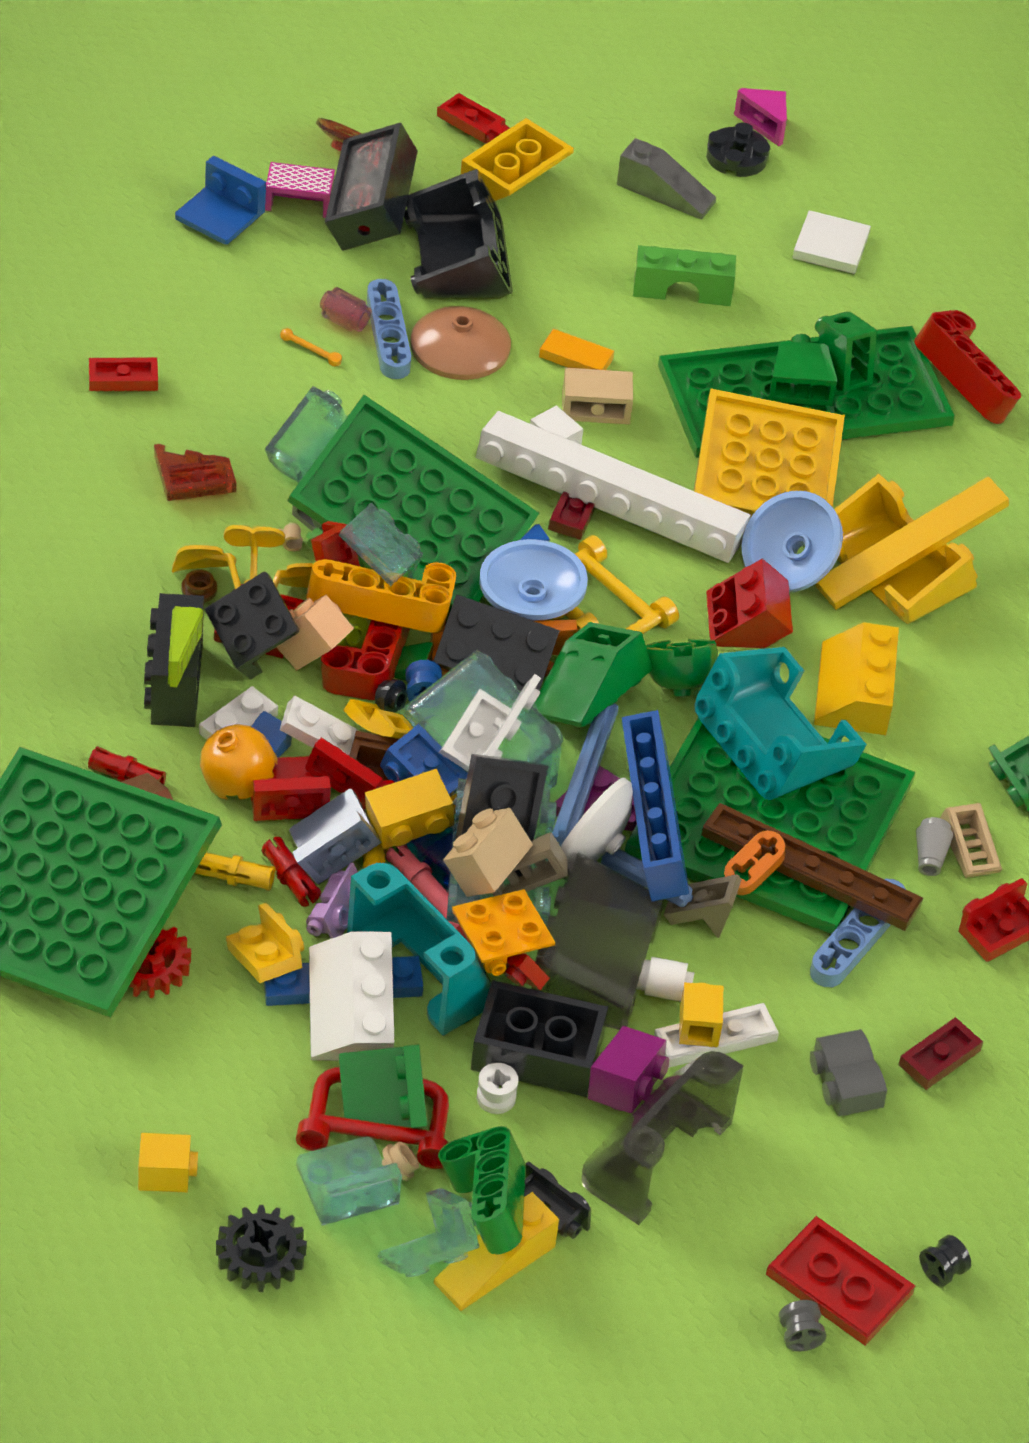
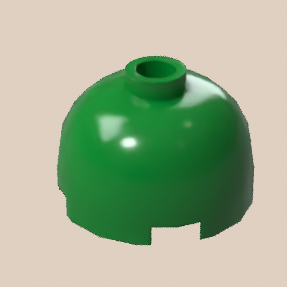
[646,639,718,696]

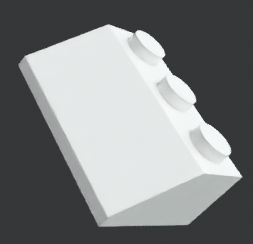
[309,932,394,1060]

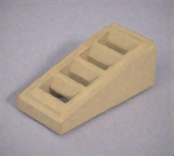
[940,803,1002,878]

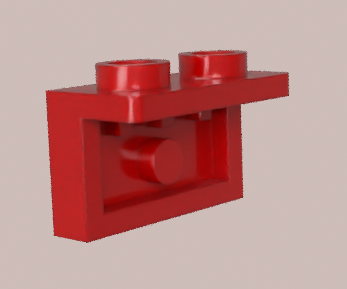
[958,878,1029,962]

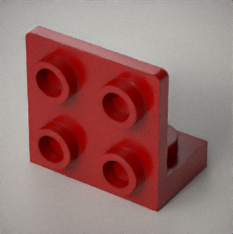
[251,756,331,821]

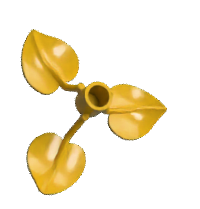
[172,525,313,589]

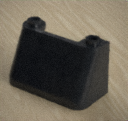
[404,169,513,299]

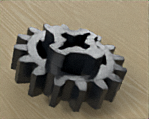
[215,1205,307,1292]

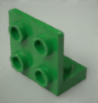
[339,1044,427,1128]

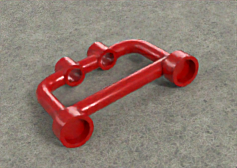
[296,1067,449,1169]

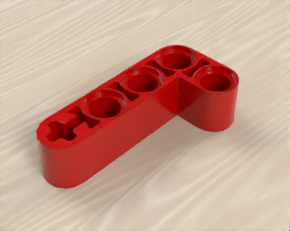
[914,310,1021,424]
[321,620,410,700]

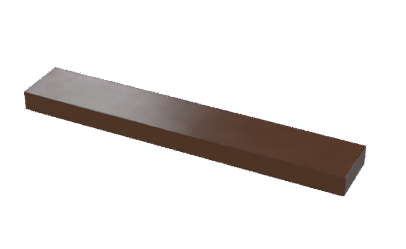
[701,803,923,931]

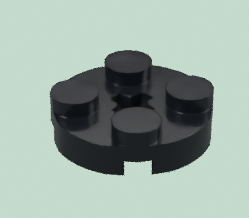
[706,122,770,177]

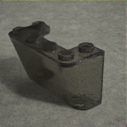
[531,852,664,1030]

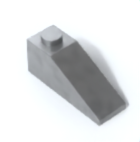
[617,138,716,220]

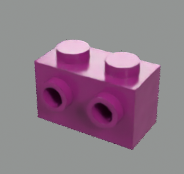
[588,1026,669,1114]

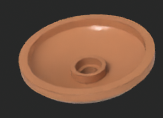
[410,306,511,380]

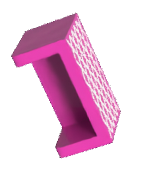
[265,162,335,218]

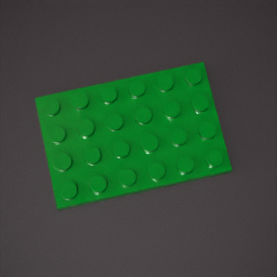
[287,395,540,611]

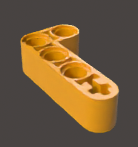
[306,559,456,633]

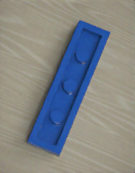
[263,956,423,1006]

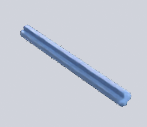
[552,704,619,846]

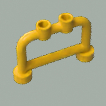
[553,535,679,634]

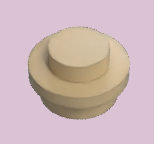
[382,1142,419,1181]

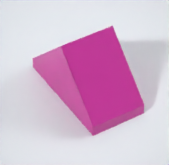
[734,88,787,147]

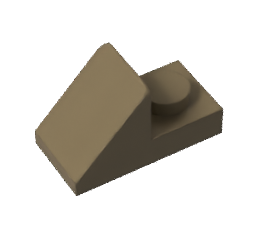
[664,874,742,938]

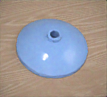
[742,491,843,593]
[480,539,588,621]

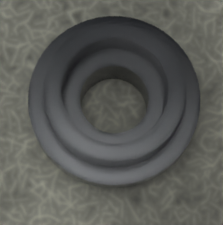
[375,679,408,713]

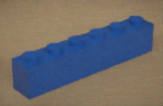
[621,710,690,901]

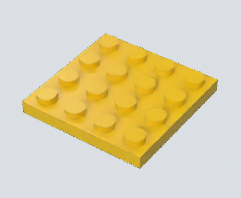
[694,389,845,518]

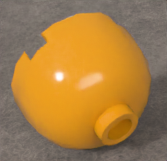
[200,724,278,800]

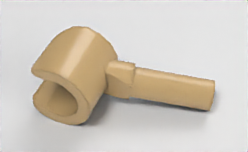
[278,523,303,552]

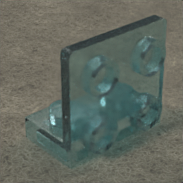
[339,503,423,586]

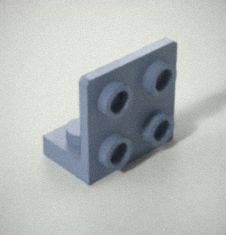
[289,789,382,885]

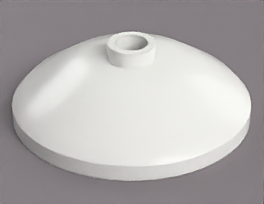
[561,778,633,872]

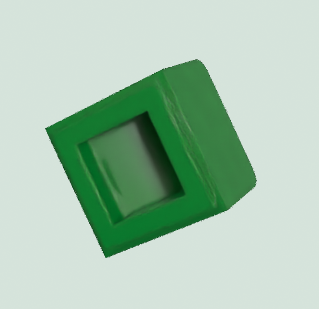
[394,642,434,681]

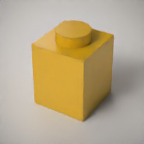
[679,982,724,1047]
[138,1133,198,1193]

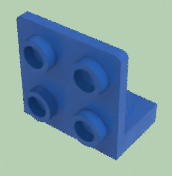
[175,155,266,245]

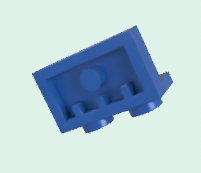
[380,724,468,797]

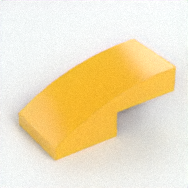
[343,699,414,739]

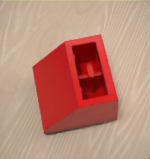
[706,558,793,648]

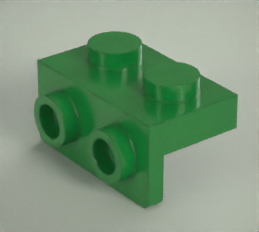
[988,736,1029,813]

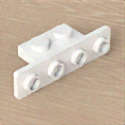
[439,674,541,807]

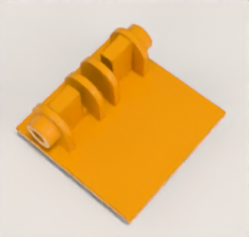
[452,889,556,976]

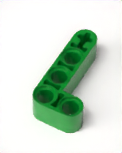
[438,1126,526,1255]

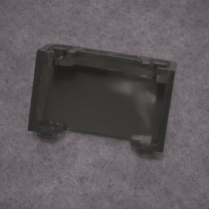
[581,1051,744,1225]

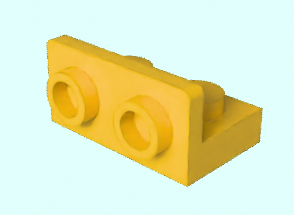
[226,903,304,983]

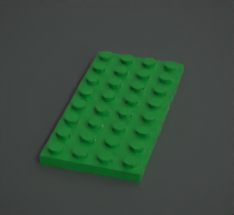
[658,326,955,458]

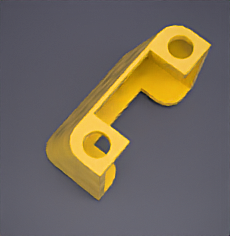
[834,474,978,624]

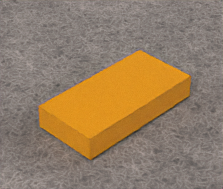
[539,329,614,370]

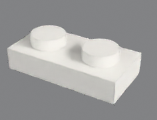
[199,686,278,740]
[280,695,358,755]

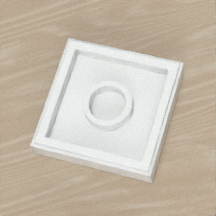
[793,210,871,274]

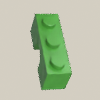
[633,245,736,306]

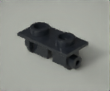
[524,1161,591,1239]

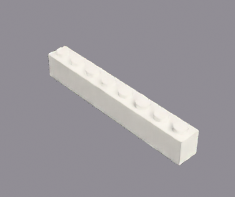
[475,411,751,563]

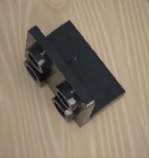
[204,572,299,680]

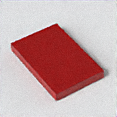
[766,1216,916,1346]

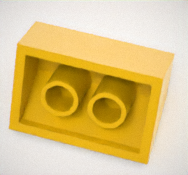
[460,118,574,201]
[814,622,899,735]

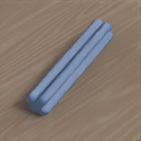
[601,849,693,907]

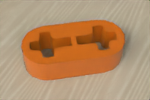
[724,830,786,895]

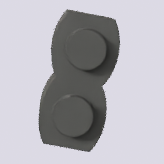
[810,1029,887,1116]

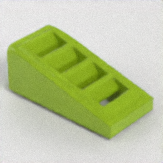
[168,606,203,687]

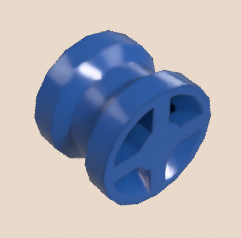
[405,660,443,706]

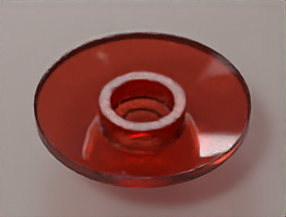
[316,118,362,151]

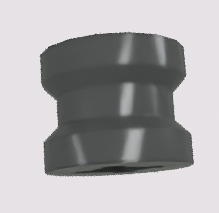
[779,1300,827,1351]

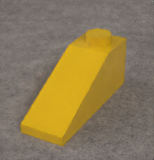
[434,1192,559,1312]

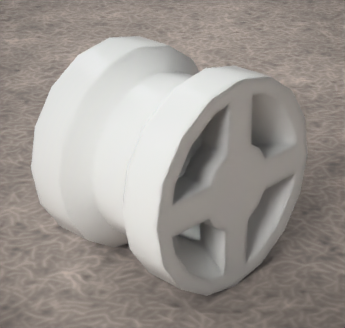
[476,1063,518,1114]

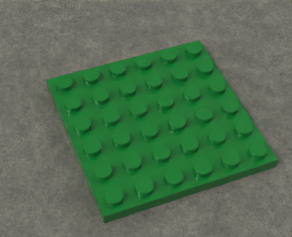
[625,718,916,934]
[0,747,222,1018]

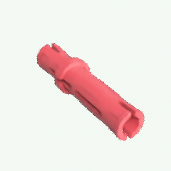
[386,844,460,928]

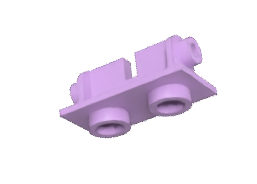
[306,863,358,939]

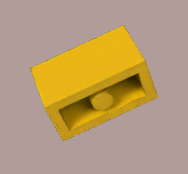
[365,769,454,849]

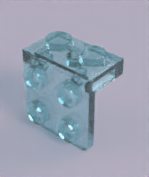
[296,1137,402,1226]
[378,1188,480,1277]

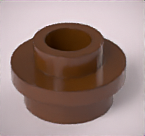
[181,569,218,602]

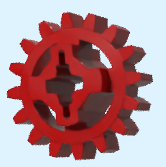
[129,926,191,998]

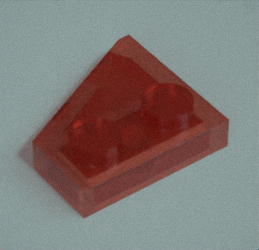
[154,444,236,501]

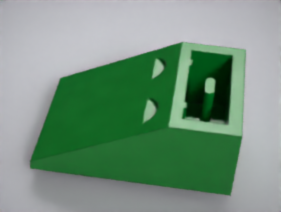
[529,622,653,727]

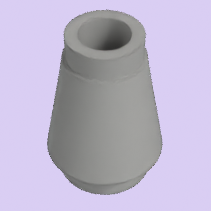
[916,817,953,876]

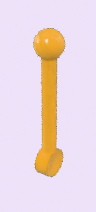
[280,328,342,366]

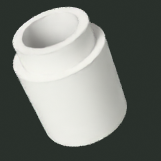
[636,957,694,1002]

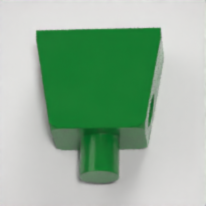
[815,311,877,392]
[768,334,837,406]

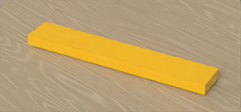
[816,476,1009,610]

